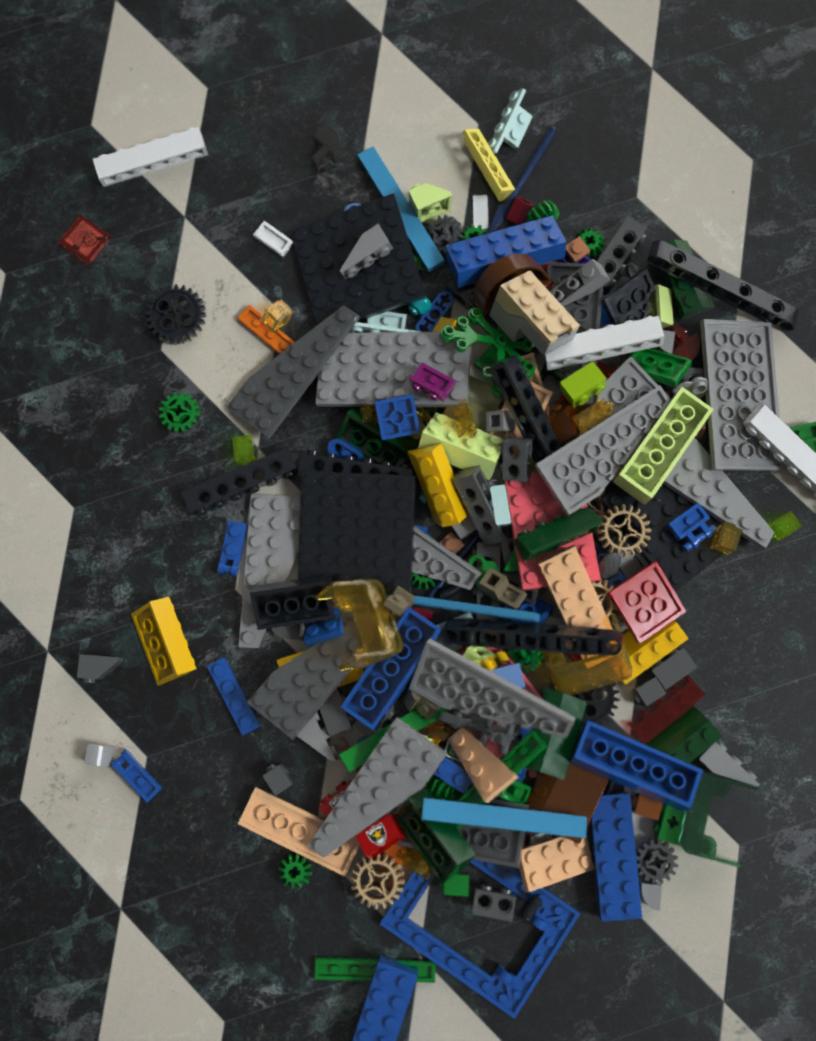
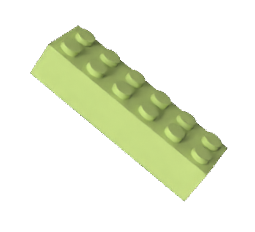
[613,387,714,505]

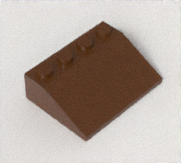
[525,751,609,844]

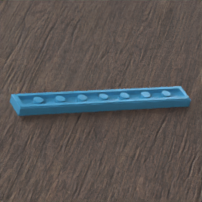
[357,146,445,272]
[383,592,540,622]
[421,798,587,838]

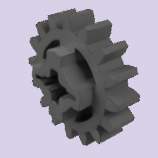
[427,215,464,257]
[636,839,678,884]

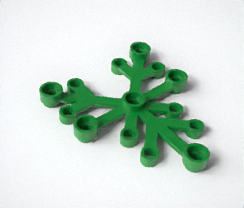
[439,307,535,398]

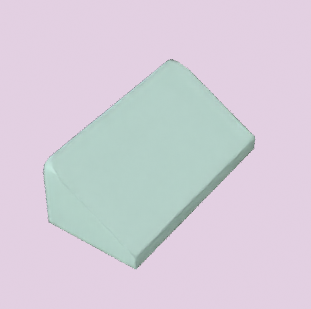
[490,485,511,526]

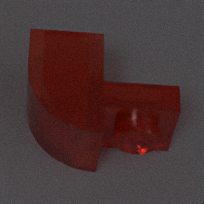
[670,323,700,361]

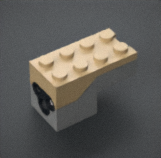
[490,271,580,356]

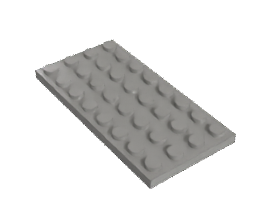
[700,319,784,471]
[316,332,471,407]

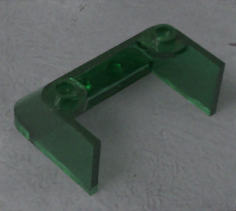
[680,772,757,868]

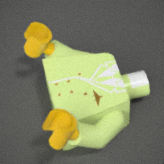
[463,646,509,671]

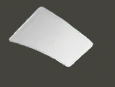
[473,195,488,229]

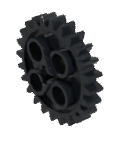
[145,284,207,345]
[557,665,620,726]

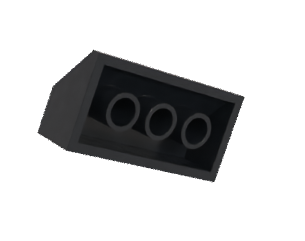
[250,575,335,630]

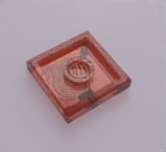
[58,214,111,265]

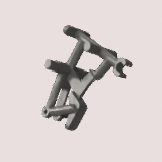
[439,708,522,754]

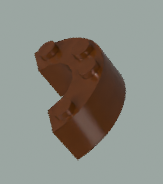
[473,254,551,316]

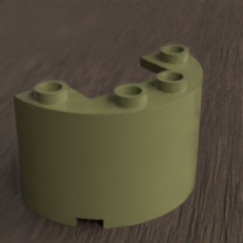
[443,375,505,434]

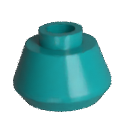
[408,297,431,316]

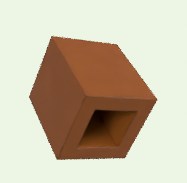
[631,792,662,820]

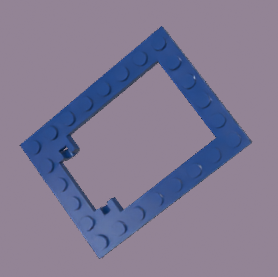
[380,857,581,1019]

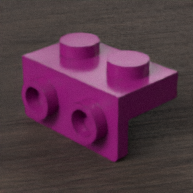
[408,362,456,402]

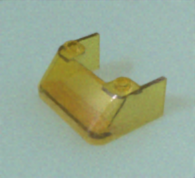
[316,579,403,671]
[542,614,633,695]

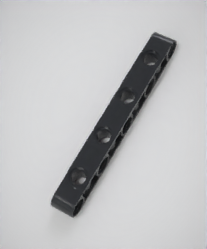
[647,240,799,331]
[441,618,623,656]

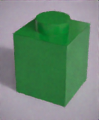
[440,872,469,896]

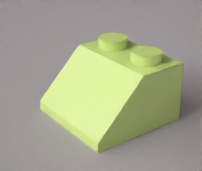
[409,183,452,223]
[647,284,674,329]

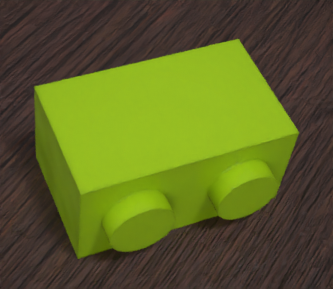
[560,361,607,408]

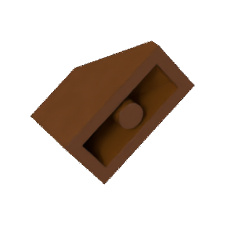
[549,399,579,446]

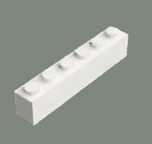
[93,127,208,187]
[544,316,664,370]
[742,405,816,497]

